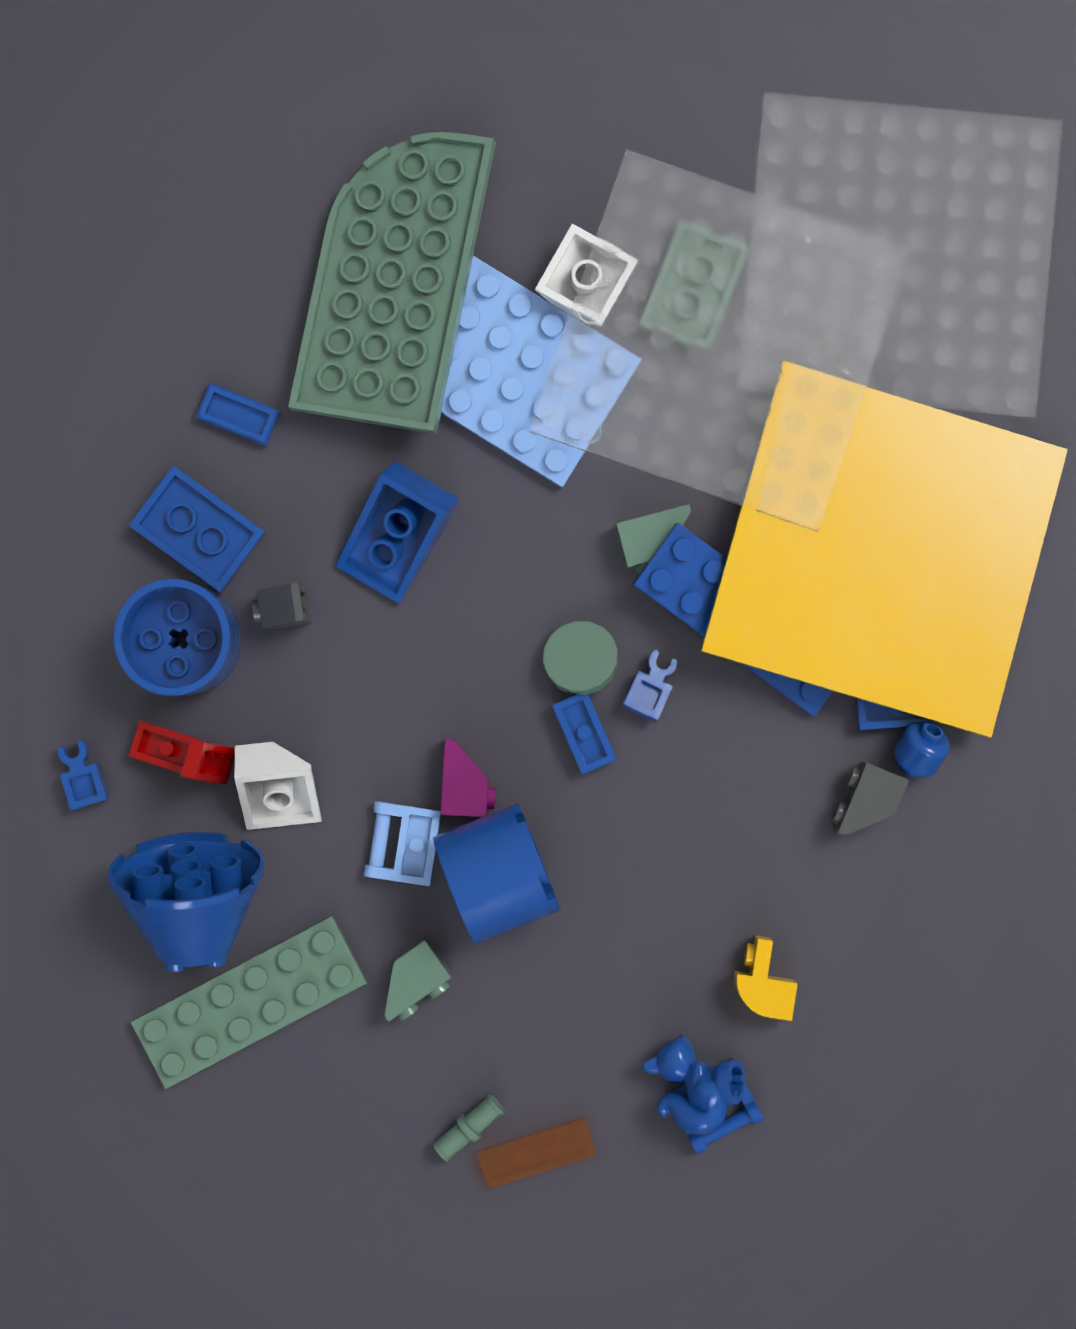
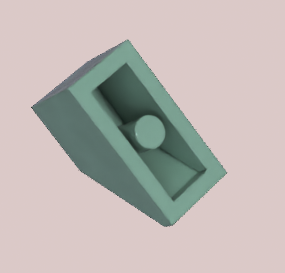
[615,504,691,574]

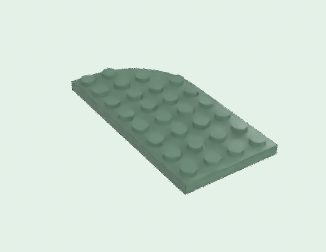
[288,132,496,434]

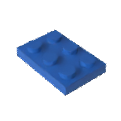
[129,465,266,593]

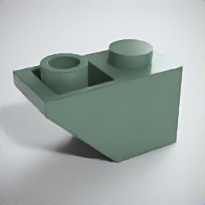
[384,937,452,1022]

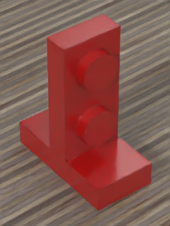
[128,720,235,785]

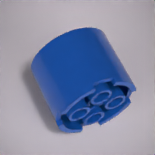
[114,579,241,697]
[433,803,561,944]

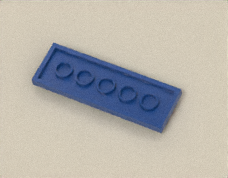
[632,523,833,717]

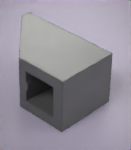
[831,762,909,836]

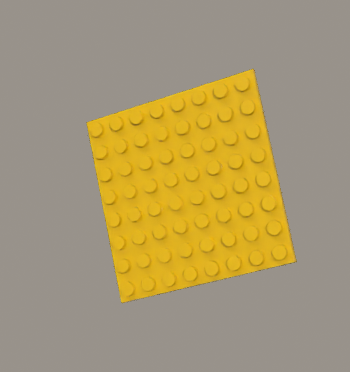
[701,361,1068,738]

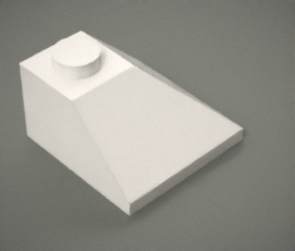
[234,742,322,830]

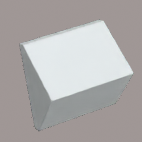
[535,223,638,327]

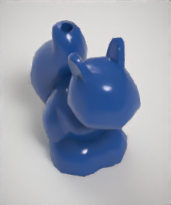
[641,1035,745,1135]

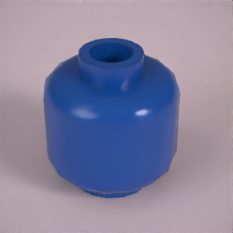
[894,722,950,778]

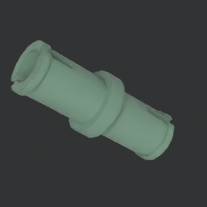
[432,1094,505,1162]

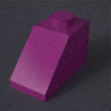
[440,738,496,817]

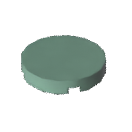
[543,621,619,695]

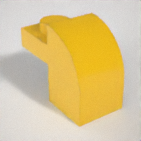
[734,935,798,1021]

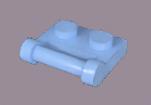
[363,801,441,886]

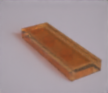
[477,1117,596,1189]

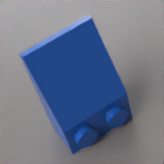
[335,461,460,604]

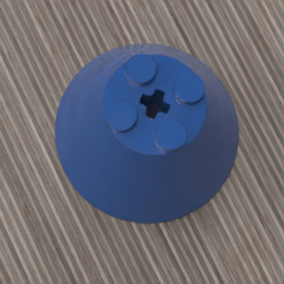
[108,832,265,972]

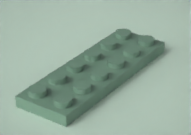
[131,915,368,1089]

